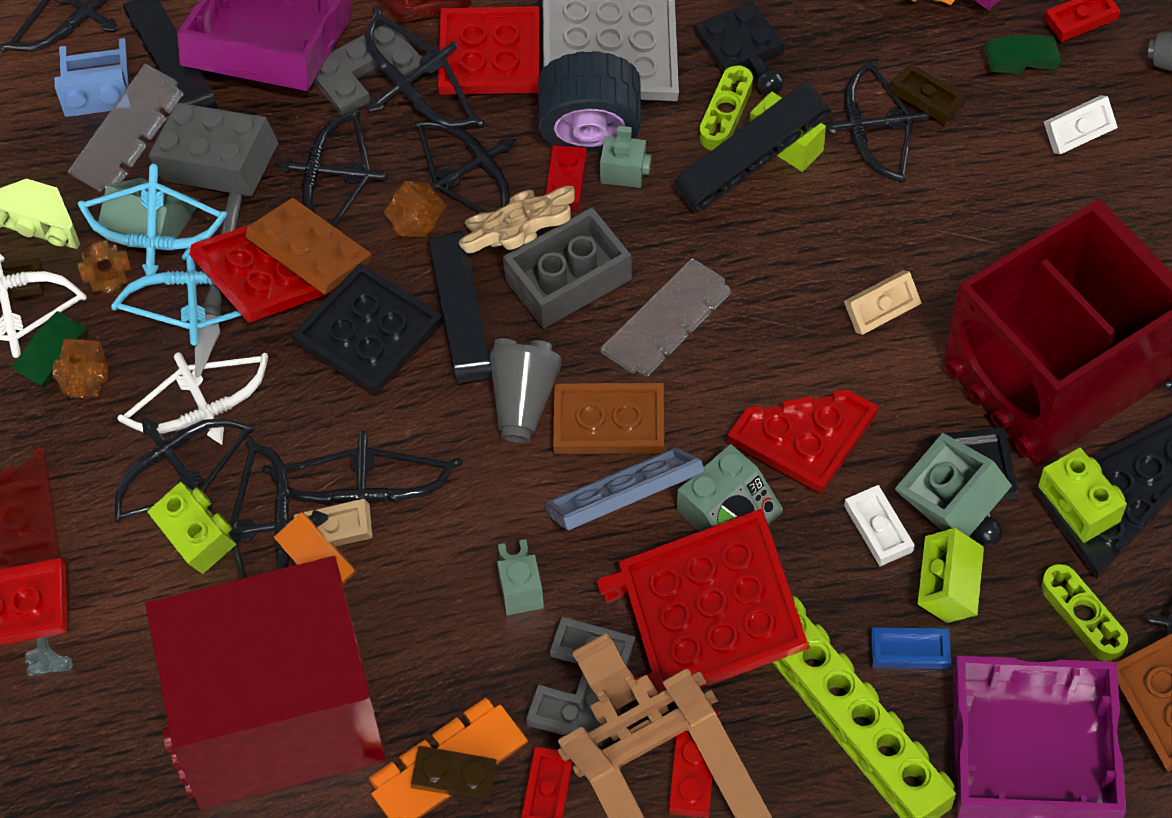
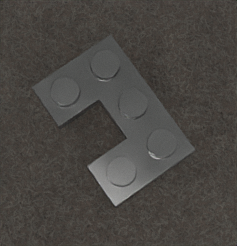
[314,24,421,115]
[526,617,636,746]

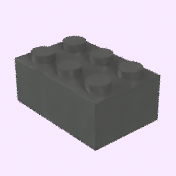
[148,103,278,196]
[503,207,632,329]

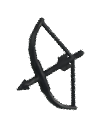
[824,60,930,183]
[274,110,387,227]
[415,121,517,213]
[114,416,254,523]

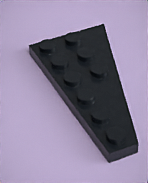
[1033,416,1172,579]

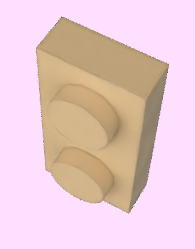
[844,270,922,335]
[294,499,373,546]

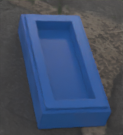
[871,627,951,669]

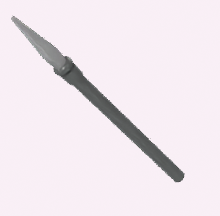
[195,193,243,378]

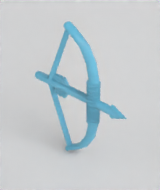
[78,164,227,275]
[111,248,241,346]

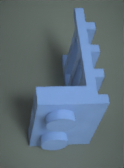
[54,38,132,117]

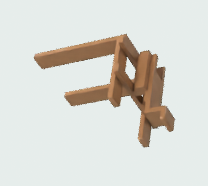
[558,633,772,818]

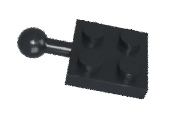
[694,1,784,95]
[930,427,1019,547]

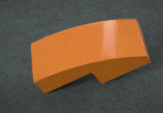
[274,512,357,584]

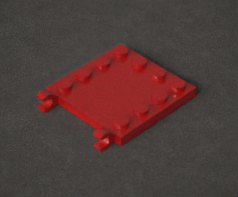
[597,509,810,704]

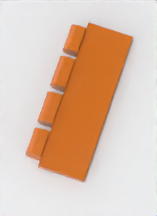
[369,697,528,818]

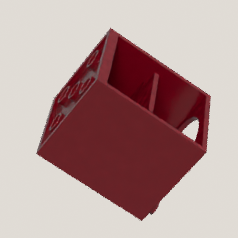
[943,199,1172,467]
[145,555,386,810]

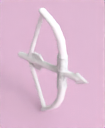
[0,254,87,358]
[118,352,268,445]

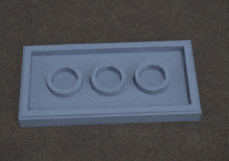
[544,447,705,530]

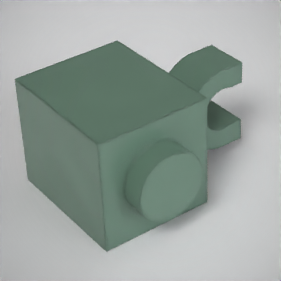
[600,126,652,188]
[497,539,544,615]

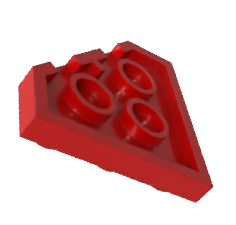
[727,389,879,495]

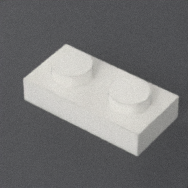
[1044,95,1118,154]
[844,485,915,566]

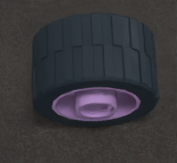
[538,51,641,152]

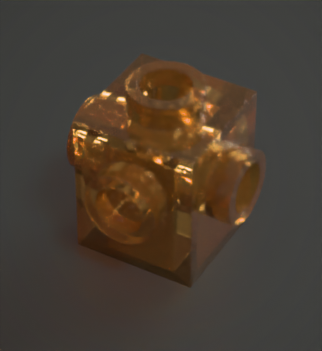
[384,181,447,237]
[77,240,132,293]
[53,339,108,398]

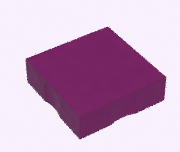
[177,0,352,91]
[952,656,1126,818]

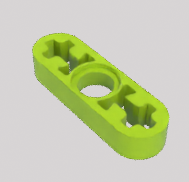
[700,66,753,150]
[1041,564,1128,662]

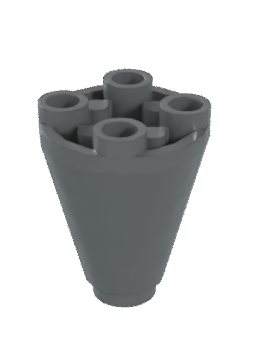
[490,338,562,443]

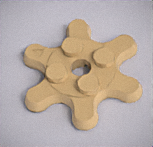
[459,186,575,253]

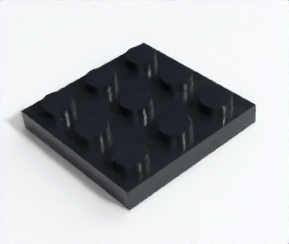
[291,263,443,396]

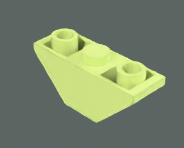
[0,179,80,249]

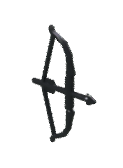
[0,0,117,52]
[365,6,485,129]
[262,431,463,506]
[228,436,329,579]

